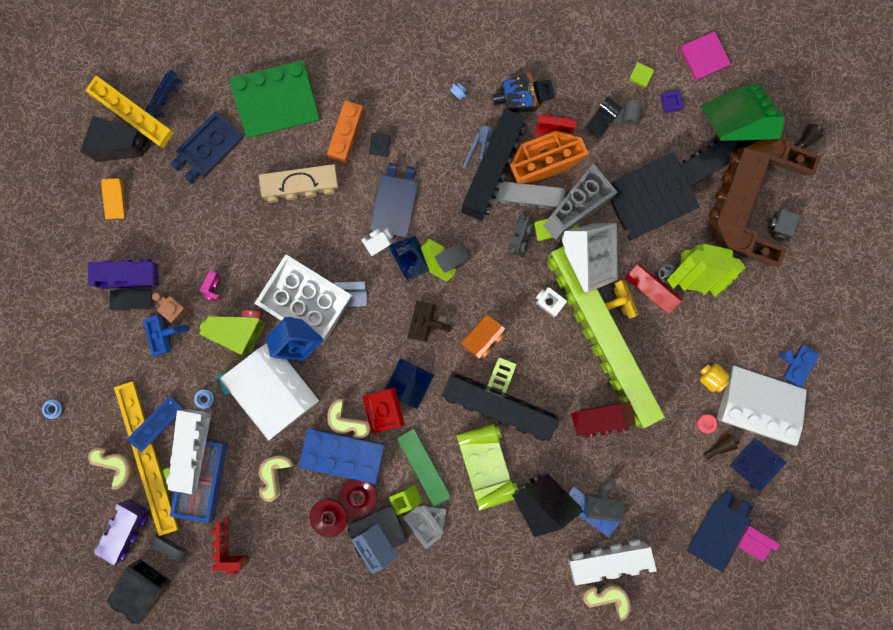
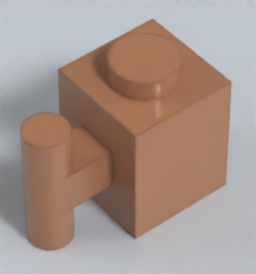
[152,293,189,324]

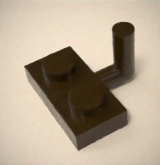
[407,301,452,342]

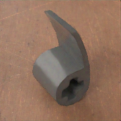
[613,101,642,125]
[435,242,472,273]

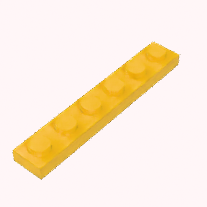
[85,76,175,149]

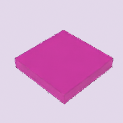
[680,31,731,81]

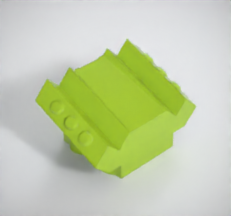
[667,244,746,297]

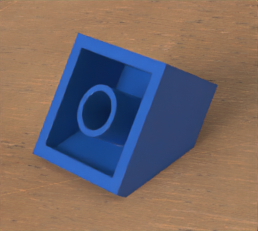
[266,317,324,361]

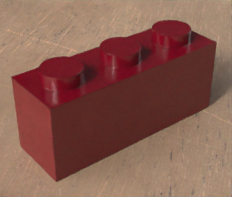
[571,401,636,438]

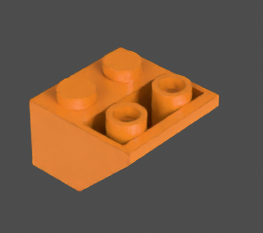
[461,315,505,359]

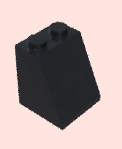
[80,116,149,162]
[512,474,584,537]
[106,559,171,624]

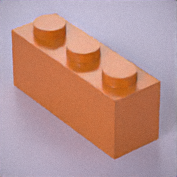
[327,100,364,165]

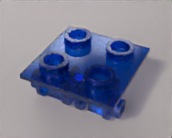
[729,438,787,492]

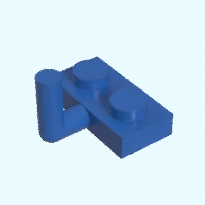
[143,314,189,357]
[779,345,820,387]

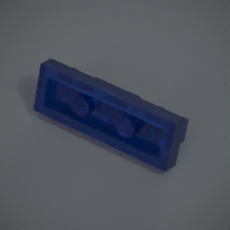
[145,70,183,118]

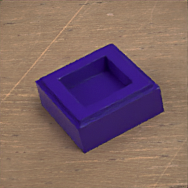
[660,90,684,114]

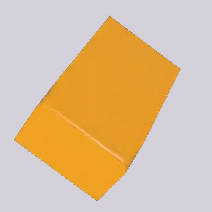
[101,179,125,219]

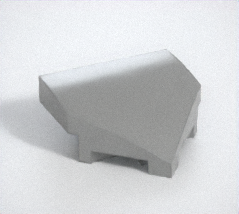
[402,506,446,549]

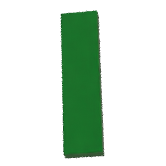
[397,429,451,506]

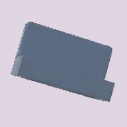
[332,282,367,307]
[351,524,398,574]

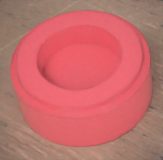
[241,310,261,319]
[697,414,717,434]

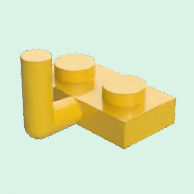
[605,280,639,319]

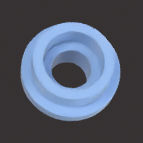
[450,83,467,100]
[194,390,214,409]
[42,400,63,419]

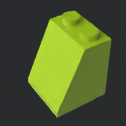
[199,316,266,356]

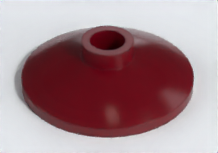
[338,479,377,518]
[309,499,348,538]

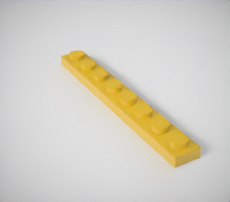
[114,381,180,536]

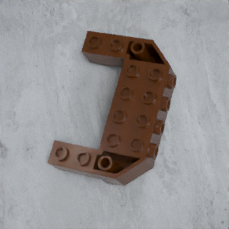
[708,138,822,267]

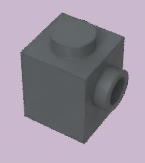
[768,209,800,241]

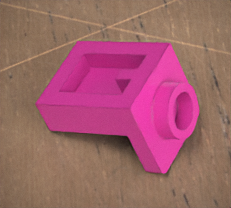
[200,270,222,302]

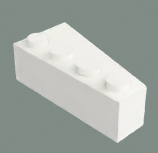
[167,409,212,494]
[568,539,656,585]

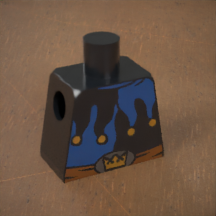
[492,71,538,112]

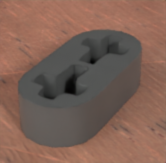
[149,534,187,561]

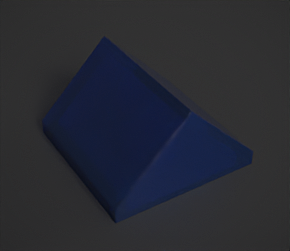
[388,236,429,282]
[384,358,434,409]

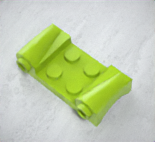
[456,423,518,510]

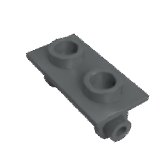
[508,216,535,258]

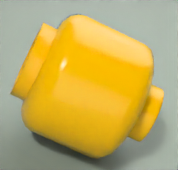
[700,364,729,392]

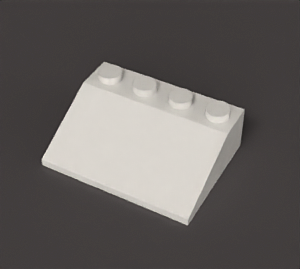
[562,223,618,292]
[254,255,352,345]
[220,343,319,441]
[716,366,807,446]

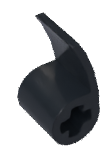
[586,96,623,137]

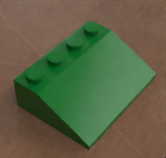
[229,60,320,138]
[702,83,785,141]

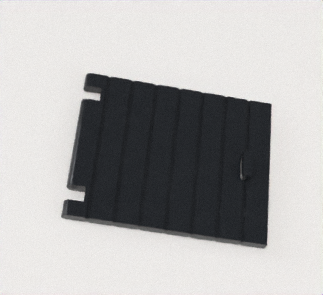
[610,152,700,241]

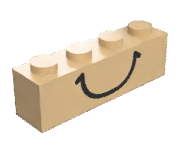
[259,164,339,203]

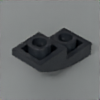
[109,289,151,311]

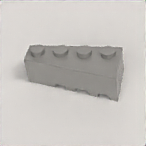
[543,164,617,240]

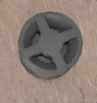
[656,264,677,285]

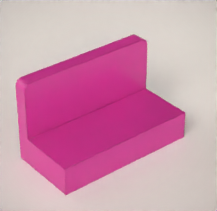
[738,526,780,561]

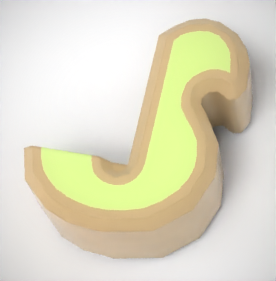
[328,398,371,439]
[88,447,134,489]
[259,454,296,502]
[581,583,631,621]

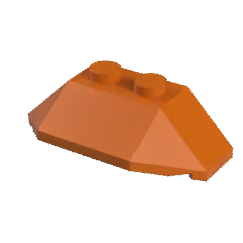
[510,131,589,183]

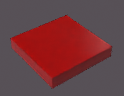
[362,388,405,434]

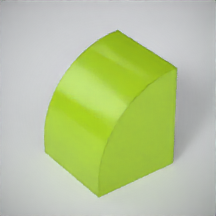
[389,484,423,515]

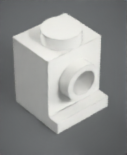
[362,228,393,256]
[536,287,567,318]

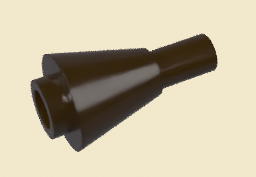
[796,124,824,149]
[703,432,739,460]

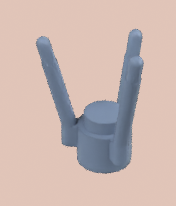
[463,126,495,169]

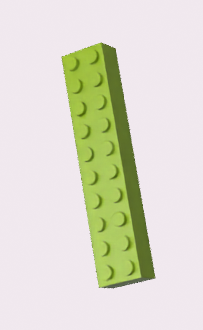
[546,246,665,428]

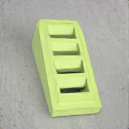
[488,358,517,393]

